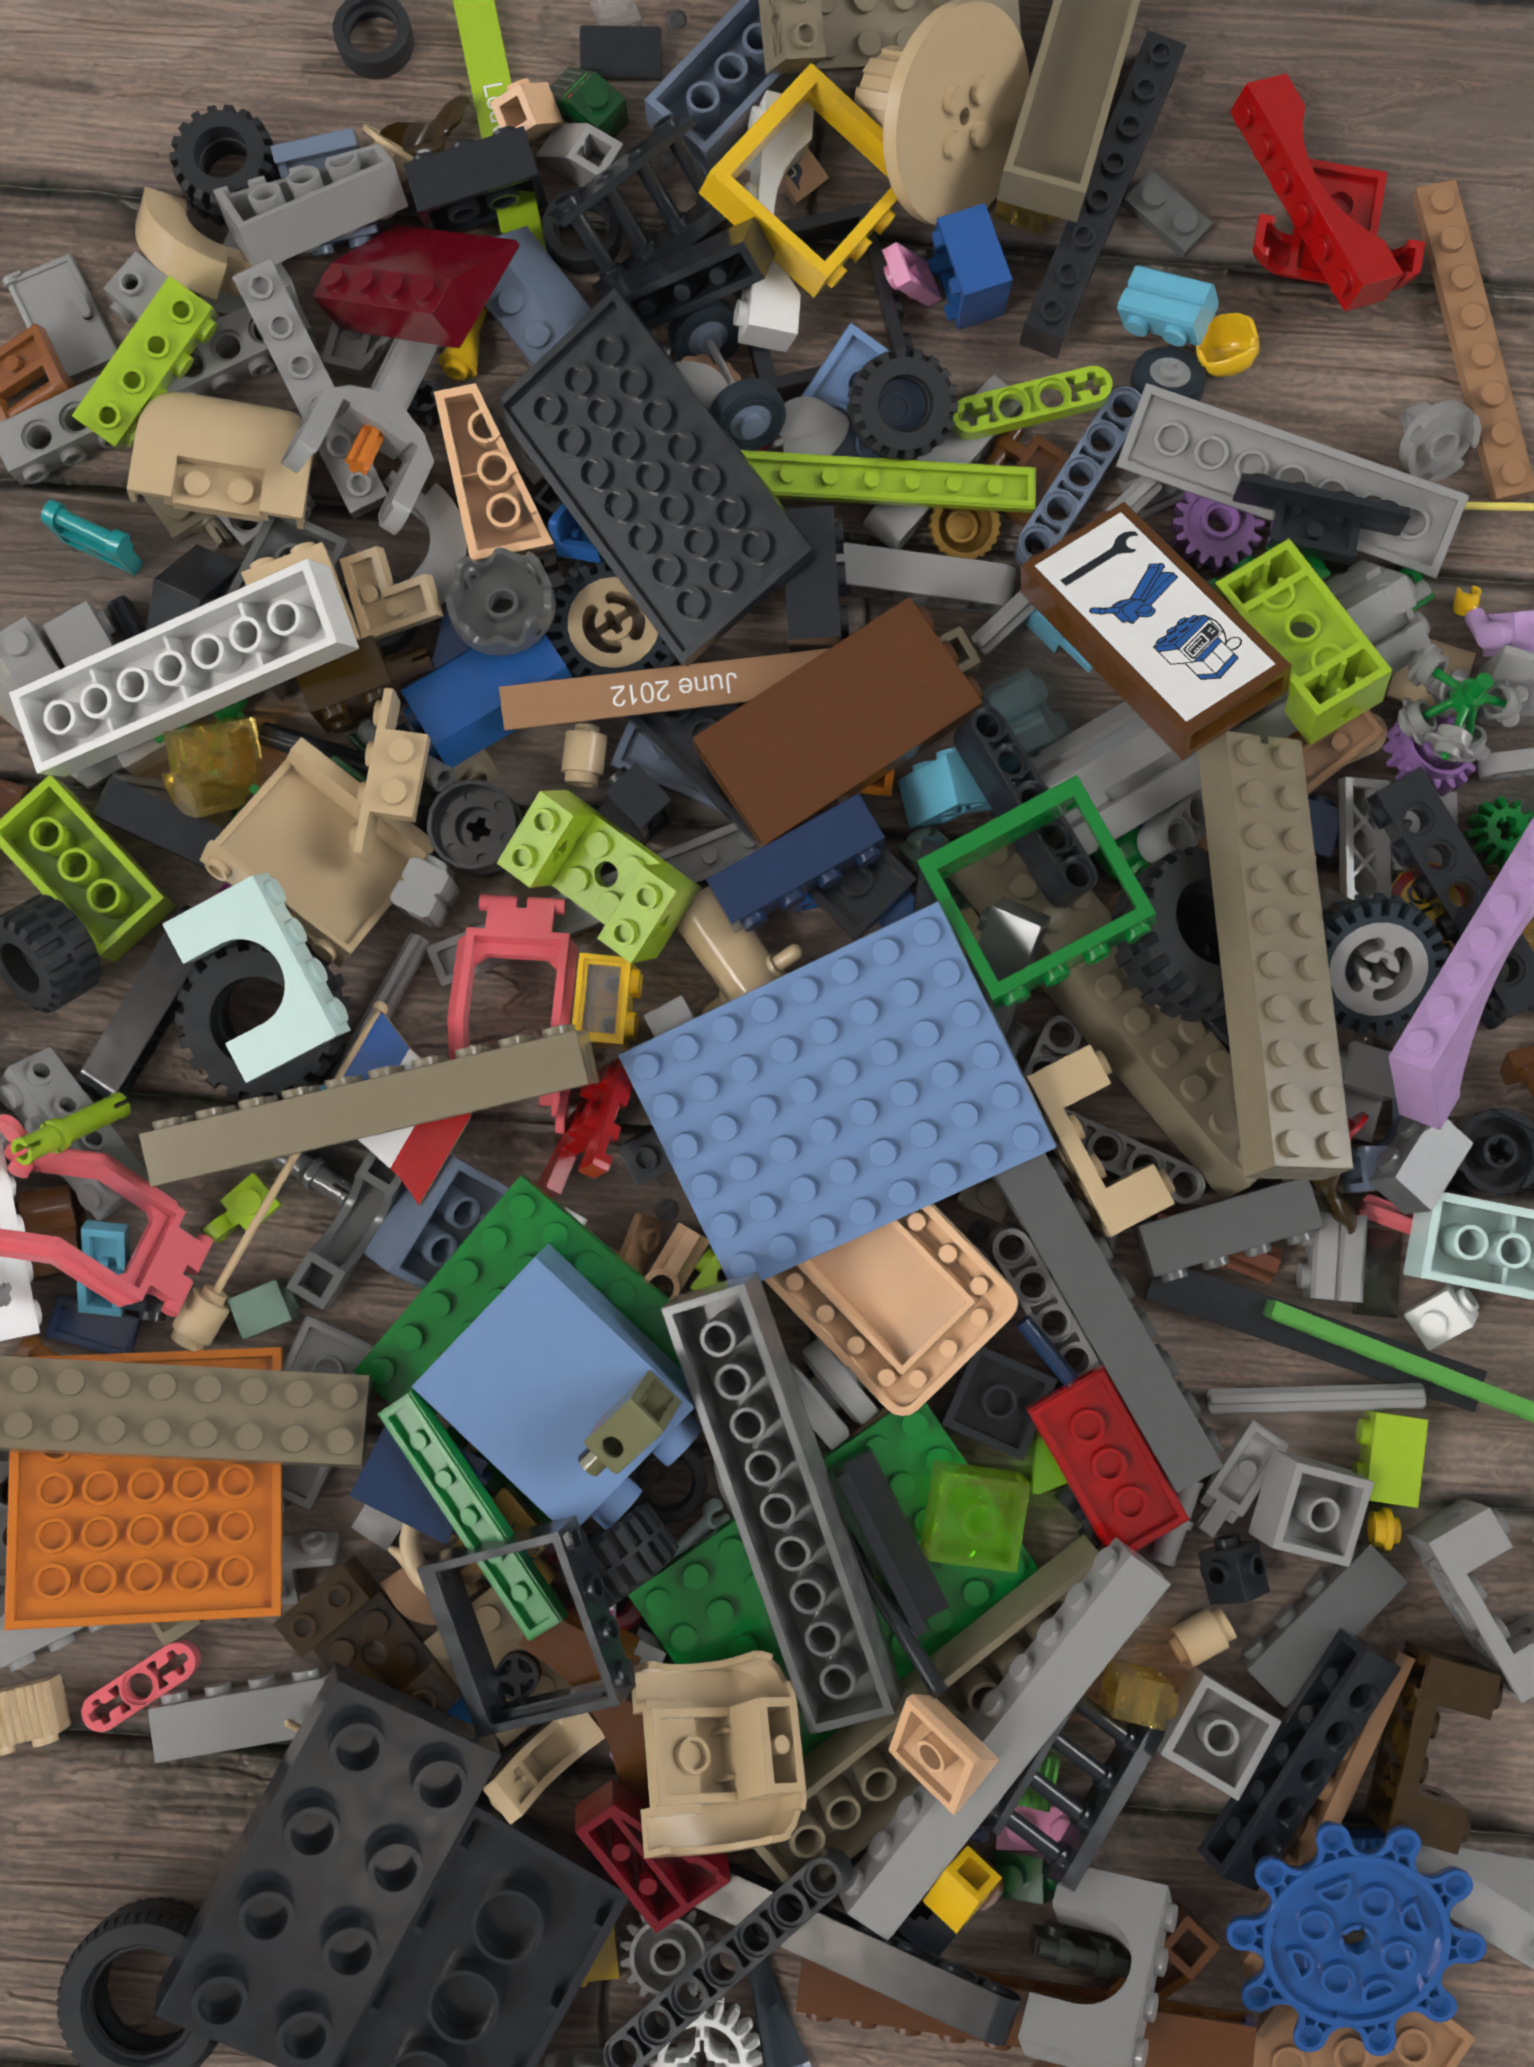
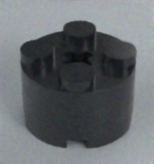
[1451,1108,1534,1196]

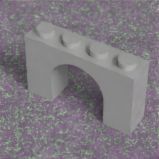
[1018,1867,1178,2067]

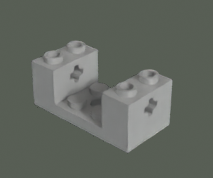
[1403,1498,1534,1703]

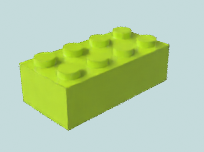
[0,775,178,963]

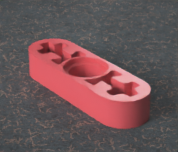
[81,1639,201,1732]

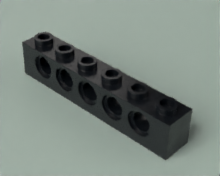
[1366,767,1534,1019]
[1197,1628,1401,1892]

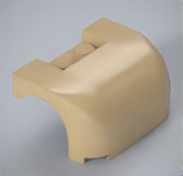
[127,391,318,530]
[632,1651,806,1859]

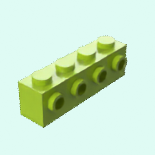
[72,275,218,453]

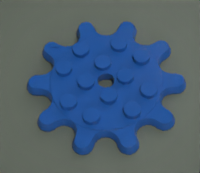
[1226,1821,1487,2056]

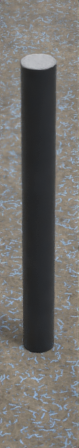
[849,1533,949,1699]

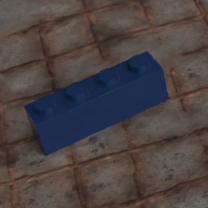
[706,793,885,933]

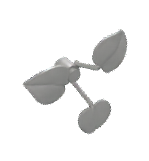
[675,361,850,455]

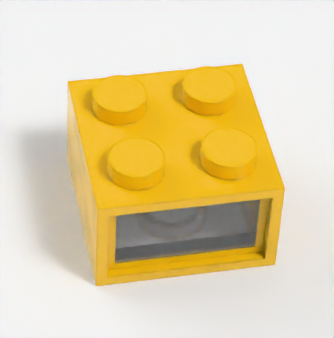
[572,953,643,1051]

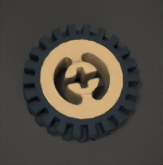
[549,560,672,678]

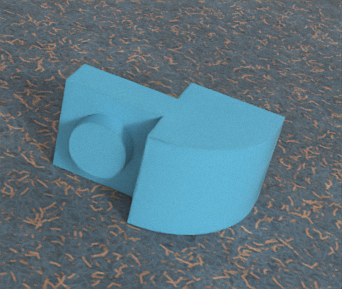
[77,1220,132,1317]

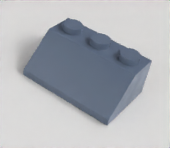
[484,226,592,367]
[364,1153,509,1289]

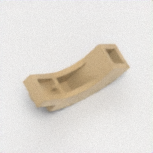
[135,186,252,300]
[483,1712,605,1825]

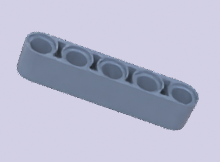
[1014,386,1141,568]

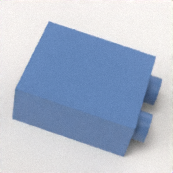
[411,1243,703,1530]

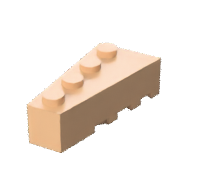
[434,383,555,561]

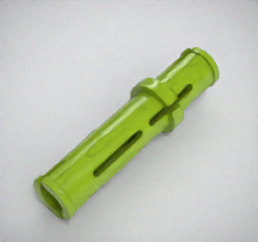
[11,1092,131,1165]

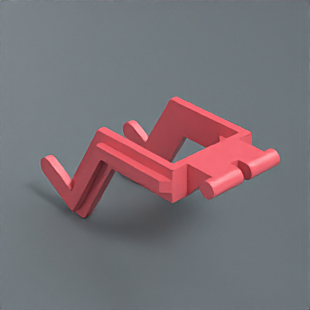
[447,894,579,1134]
[0,1114,213,1317]

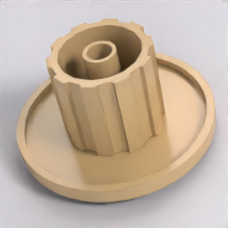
[854,0,1030,226]

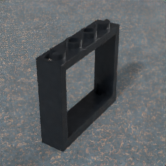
[734,202,913,403]
[416,1515,636,1737]

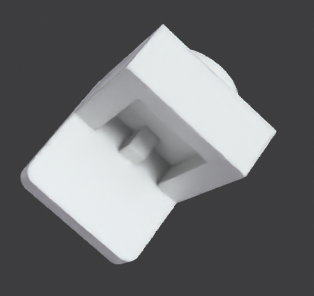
[1404,1283,1479,1351]

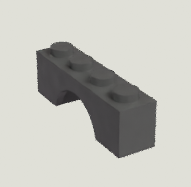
[286,1151,405,1310]

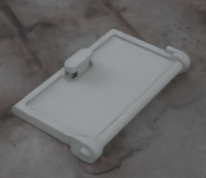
[2,254,118,383]

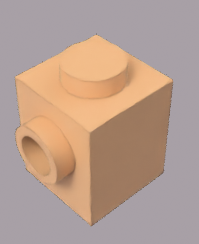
[490,78,564,141]

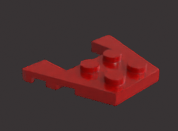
[537,1058,633,1198]

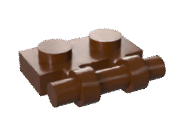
[984,428,1070,528]

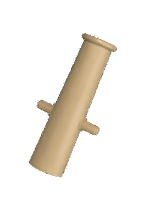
[676,886,803,1014]

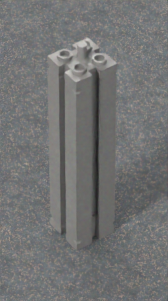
[1030,560,1431,855]

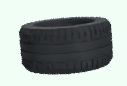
[56,1897,219,2067]

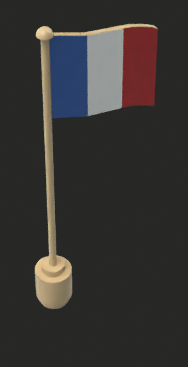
[170,1001,472,1352]

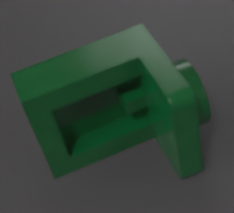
[994,1850,1057,1904]

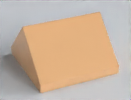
[888,1694,1000,1815]

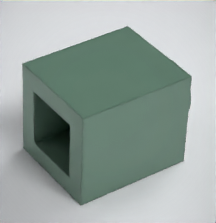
[227,1279,302,1340]

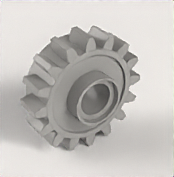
[620,1907,717,1997]

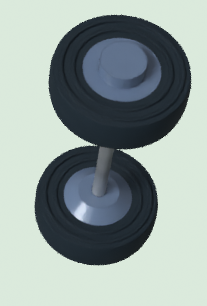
[667,298,786,451]

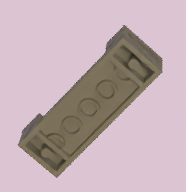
[758,0,1021,75]

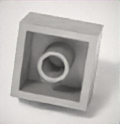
[1248,1449,1374,1567]
[1156,1667,1282,1801]

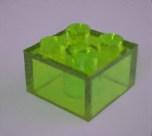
[920,1460,1031,1573]

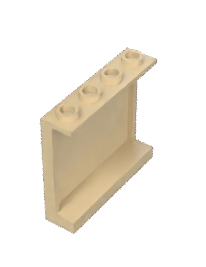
[200,737,435,967]

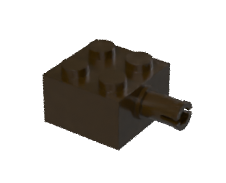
[296,635,435,734]

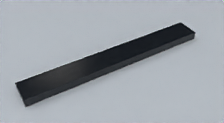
[1143,1268,1487,1413]

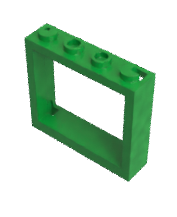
[917,775,1156,1009]

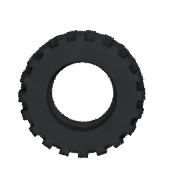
[1111,846,1226,1022]
[175,939,352,1101]

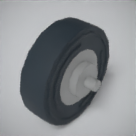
[1130,347,1207,401]

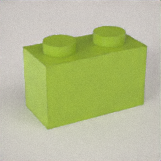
[1351,1410,1428,1508]

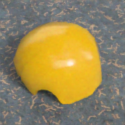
[1196,313,1260,377]

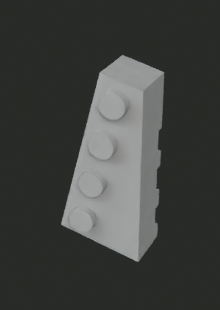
[213,143,408,267]

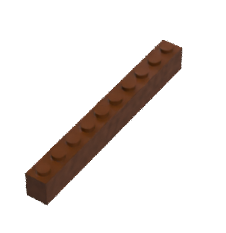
[796,1957,1257,2067]

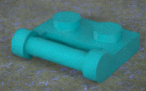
[41,499,143,576]

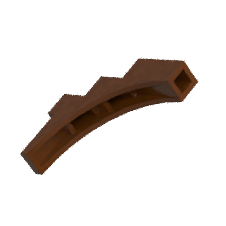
[518,1597,650,1803]

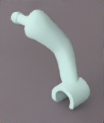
[674,1498,730,1558]

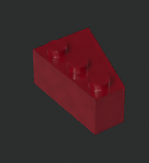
[575,1779,731,1934]

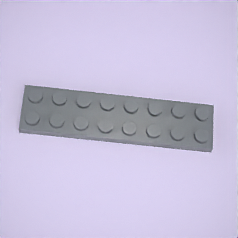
[1115,383,1469,578]

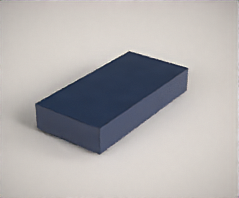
[44,1294,143,1354]

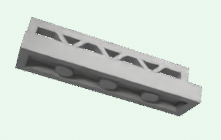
[1338,777,1391,954]

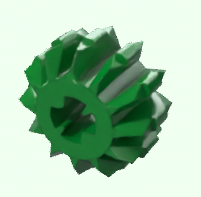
[1464,796,1534,870]

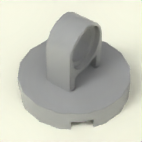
[1398,400,1482,482]

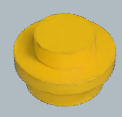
[1367,1507,1401,1552]

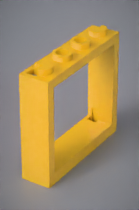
[699,63,902,298]

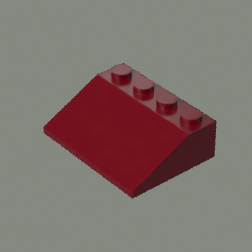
[312,225,520,349]

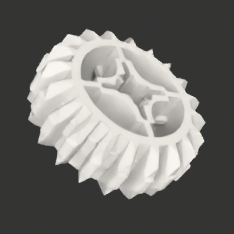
[646,1993,763,2067]

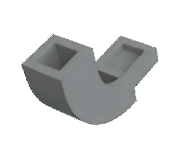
[382,470,470,620]

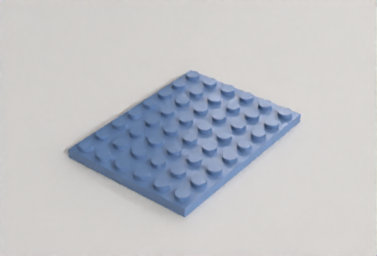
[618,901,1057,1281]

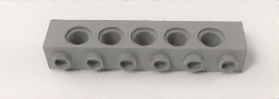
[232,258,387,519]

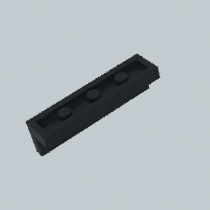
[830,1446,950,1637]

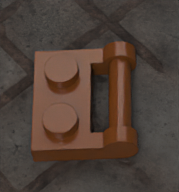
[0,323,75,422]

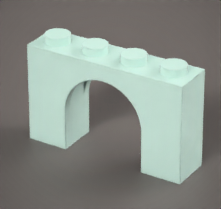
[162,873,350,1083]

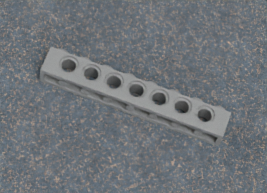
[0,285,320,486]

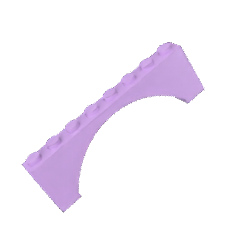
[1389,817,1534,1130]

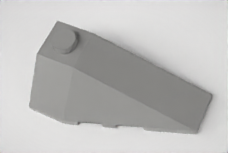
[0,616,124,790]
[1415,1845,1534,1969]

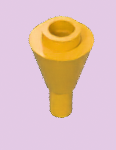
[438,308,487,381]

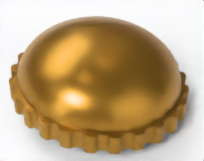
[928,508,1001,560]

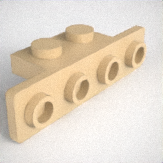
[349,688,431,864]

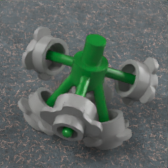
[1398,643,1529,762]

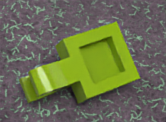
[203,1173,283,1244]

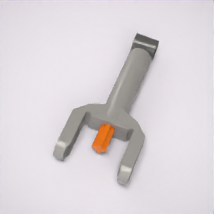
[281,338,439,535]

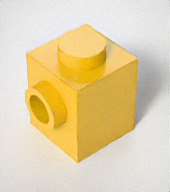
[923,1846,1002,1934]

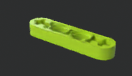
[952,366,1113,440]

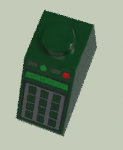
[550,67,629,138]

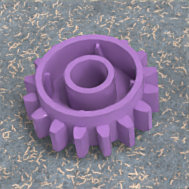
[1169,492,1265,573]
[1383,706,1476,797]

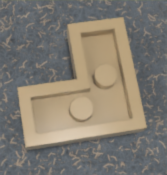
[339,546,444,640]

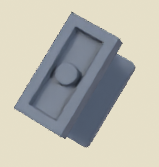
[270,128,381,258]

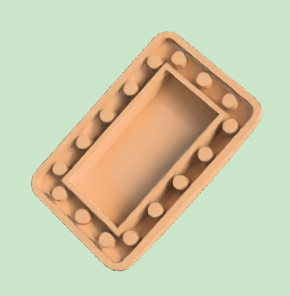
[764,1204,1018,1416]

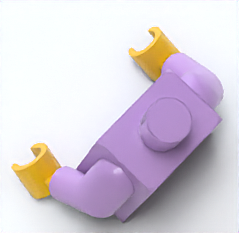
[1452,586,1534,657]

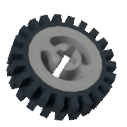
[1322,892,1449,1035]

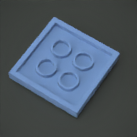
[801,323,925,460]

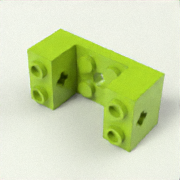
[1214,539,1393,745]
[497,790,701,964]

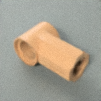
[644,1222,710,1300]

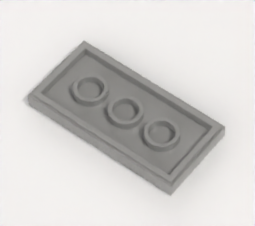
[283,1315,375,1510]

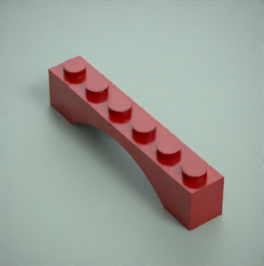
[1230,73,1404,312]

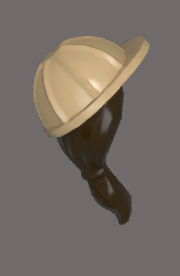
[362,95,471,187]

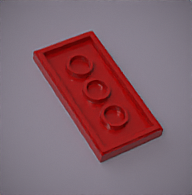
[1025,1364,1190,1551]

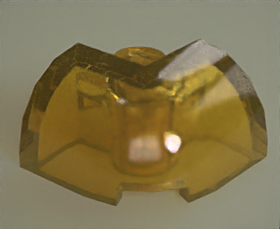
[162,717,262,818]

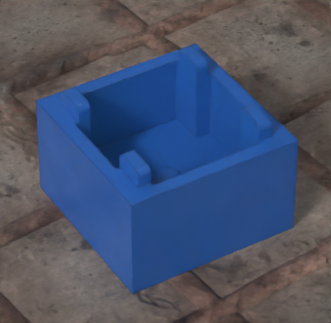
[928,203,1012,330]

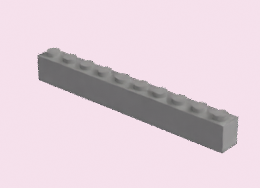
[838,1537,1171,1941]

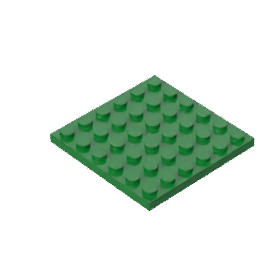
[353,1174,682,1524]

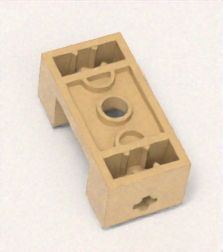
[1025,1044,1175,1237]

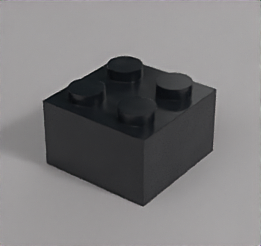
[938,1346,1058,1461]

